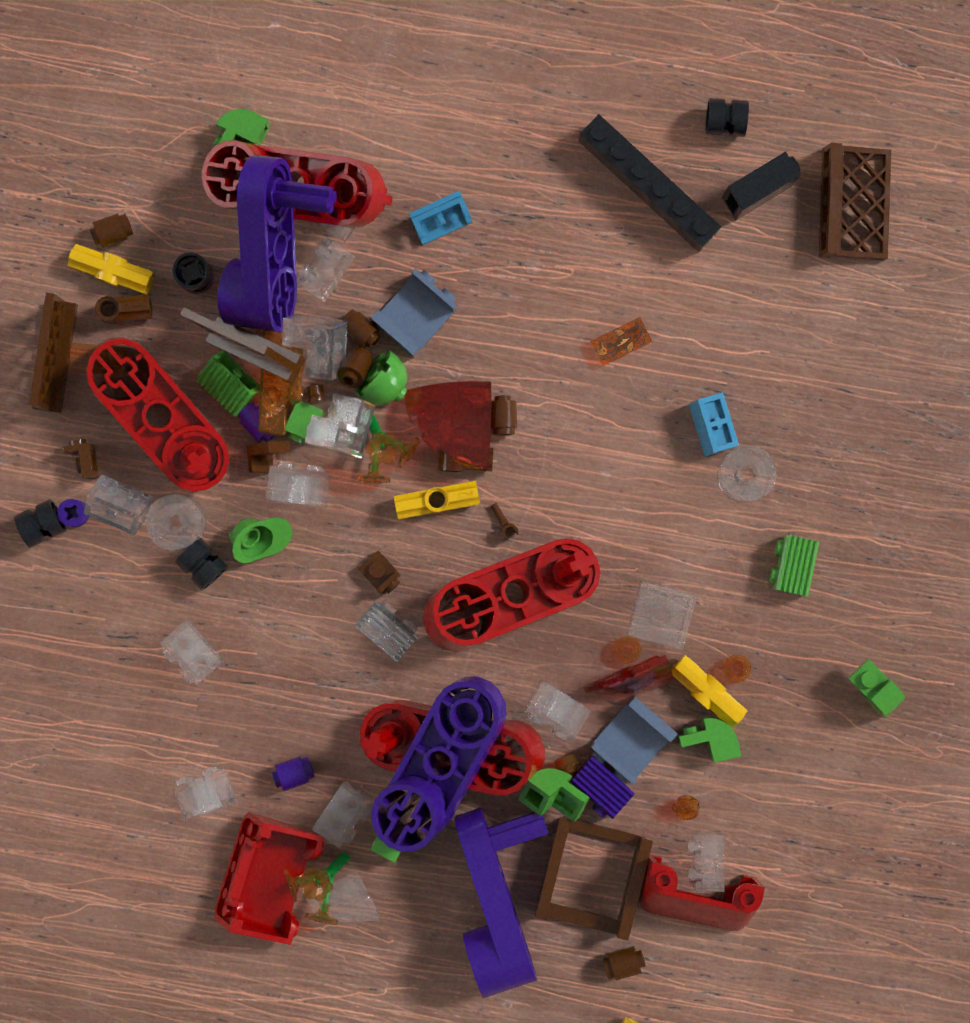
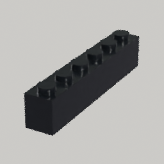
[578,114,721,252]

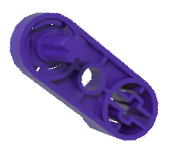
[218,155,337,333]
[371,676,507,852]
[454,807,549,998]

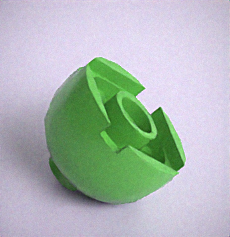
[354,350,408,406]

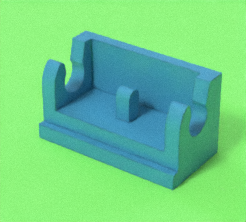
[409,190,472,246]
[688,392,739,457]

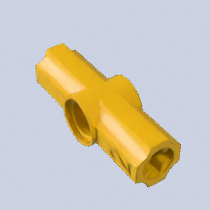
[67,244,155,295]
[394,481,480,520]
[669,655,748,728]

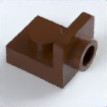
[62,439,99,479]
[246,441,290,473]
[358,550,401,594]

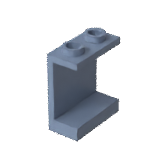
[371,269,457,358]
[590,695,678,785]

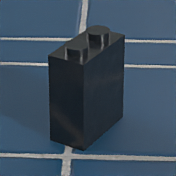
[722,151,800,220]

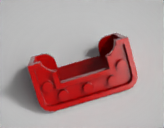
[214,812,324,945]
[639,854,765,931]

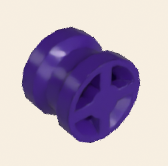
[58,499,89,527]

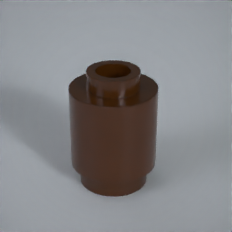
[90,213,133,248]
[339,309,380,349]
[337,347,373,388]
[489,395,518,436]
[603,946,646,981]

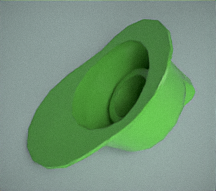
[228,517,293,563]

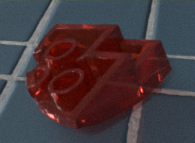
[404,381,491,471]
[583,653,674,695]

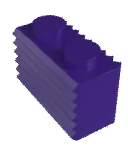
[570,755,635,819]

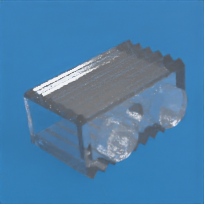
[355,600,419,662]

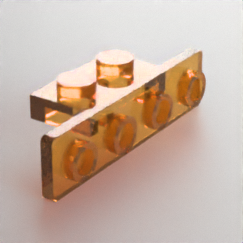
[258,330,304,436]

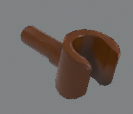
[306,385,324,403]
[491,503,519,540]

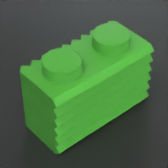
[196,350,263,417]
[769,535,819,597]

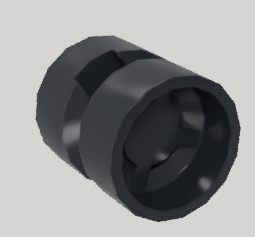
[705,98,749,137]
[172,252,214,294]
[14,499,66,548]
[175,538,228,591]

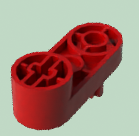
[202,140,392,228]
[86,337,229,492]
[423,538,601,652]
[360,700,545,795]

